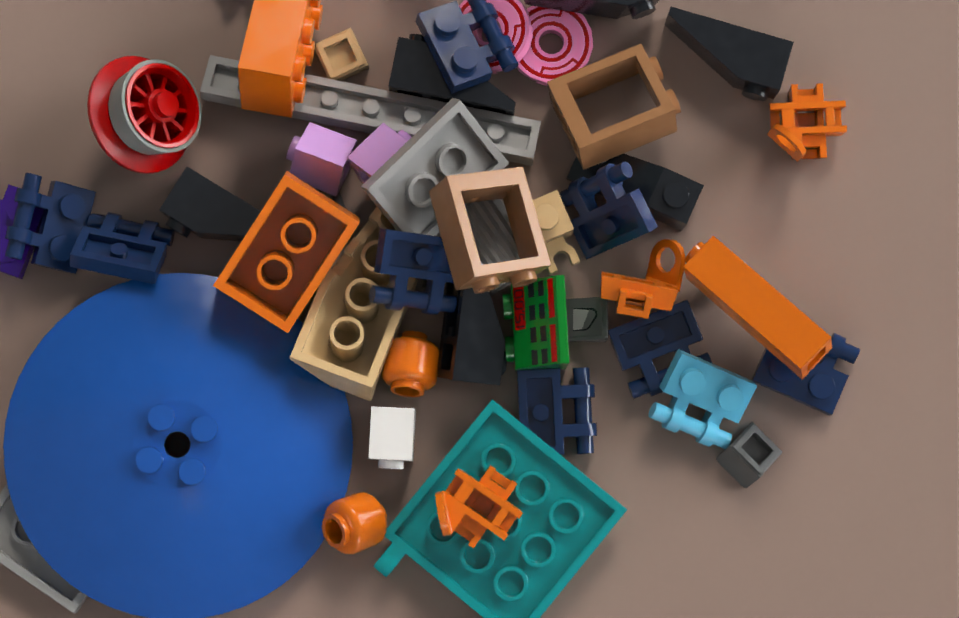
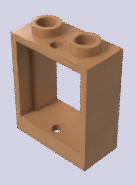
[547,44,681,170]
[429,167,551,294]

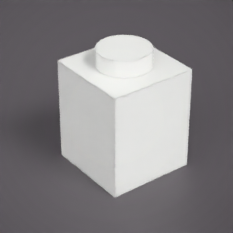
[368,406,416,469]

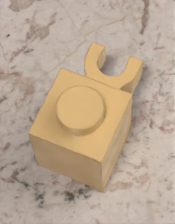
[533,190,580,275]

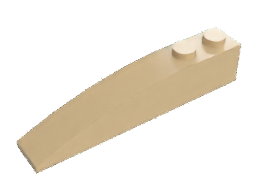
[290,207,419,401]

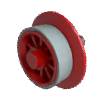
[87,56,202,174]

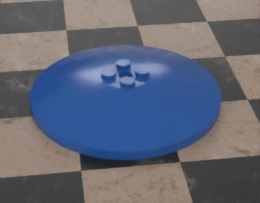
[3,273,353,618]

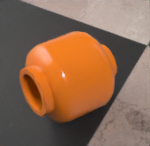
[381,331,439,397]
[322,492,387,554]

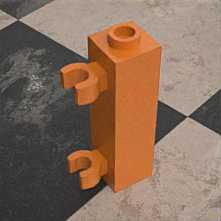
[683,236,832,379]

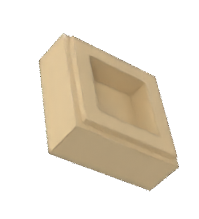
[314,28,369,81]

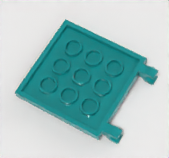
[373,399,627,618]

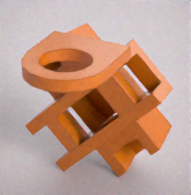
[767,83,847,162]
[600,239,685,319]
[435,465,523,549]

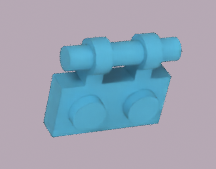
[648,349,757,449]

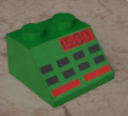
[502,275,569,372]

